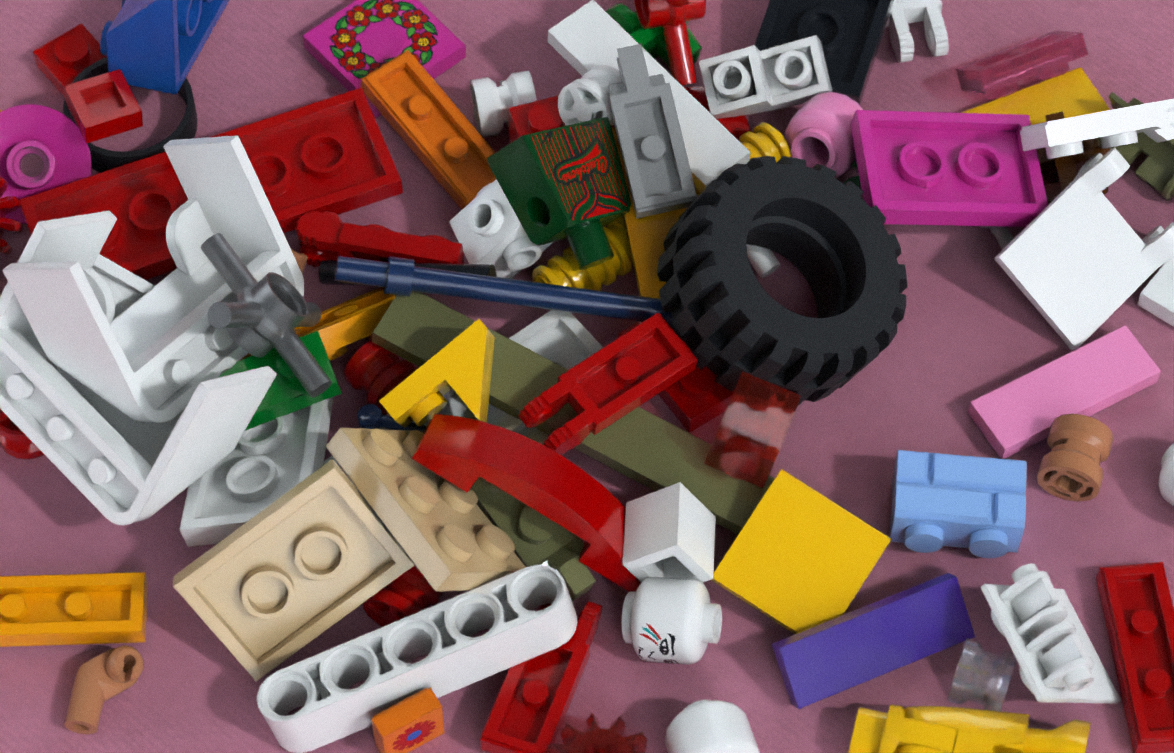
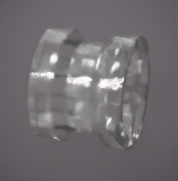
[947,639,1017,711]

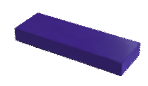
[772,573,975,709]

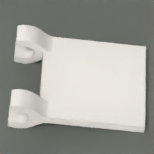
[994,148,1174,350]

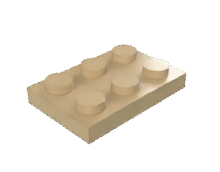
[326,428,525,592]
[173,459,414,681]

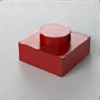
[33,23,107,98]
[64,69,143,144]

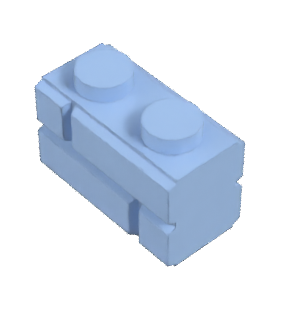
[889,450,1027,558]

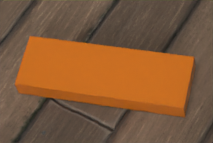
[361,50,496,210]

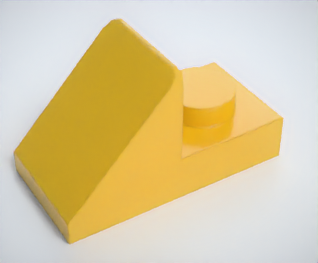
[379,319,495,428]

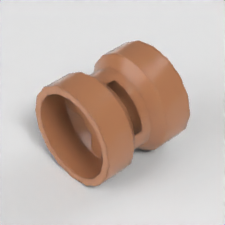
[1037,414,1114,502]

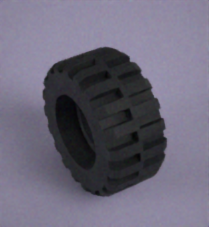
[657,156,908,406]

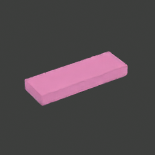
[968,325,1161,459]

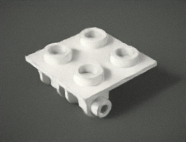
[981,563,1121,704]

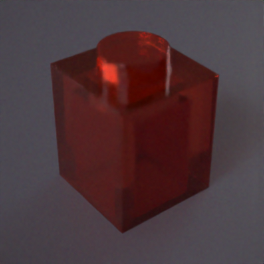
[704,371,801,488]

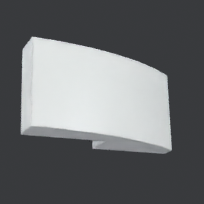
[699,35,833,119]

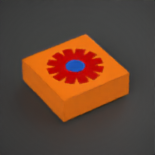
[371,687,445,753]

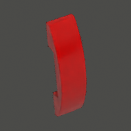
[411,414,641,592]

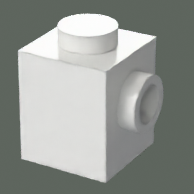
[622,482,716,583]

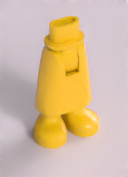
[849,704,1091,753]

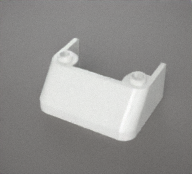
[2,135,304,423]
[0,211,277,525]

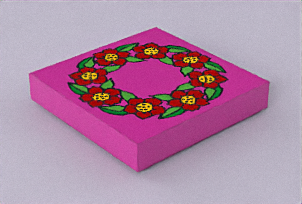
[303,0,466,118]

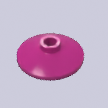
[0,104,92,224]

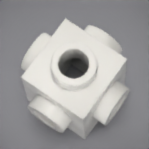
[449,179,553,279]

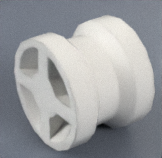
[558,65,621,126]

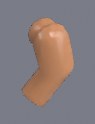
[64,645,144,734]

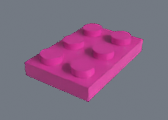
[850,110,1048,227]

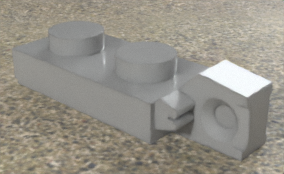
[609,44,697,219]

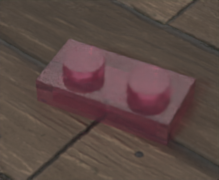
[955,30,1088,99]

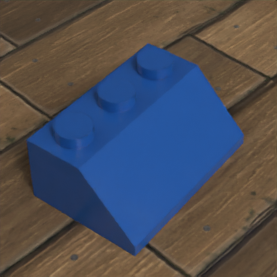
[100,0,229,95]

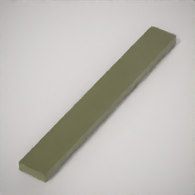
[372,291,775,535]

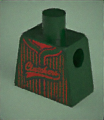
[486,117,631,270]

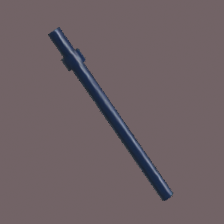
[334,256,674,324]

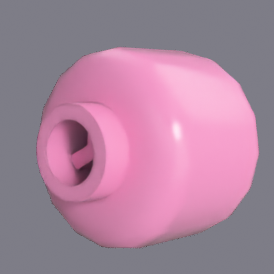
[785,92,863,178]

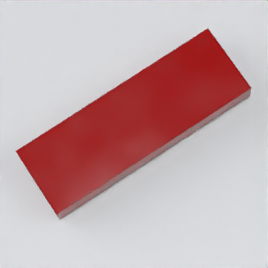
[1096,562,1174,753]

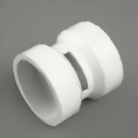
[470,70,537,138]

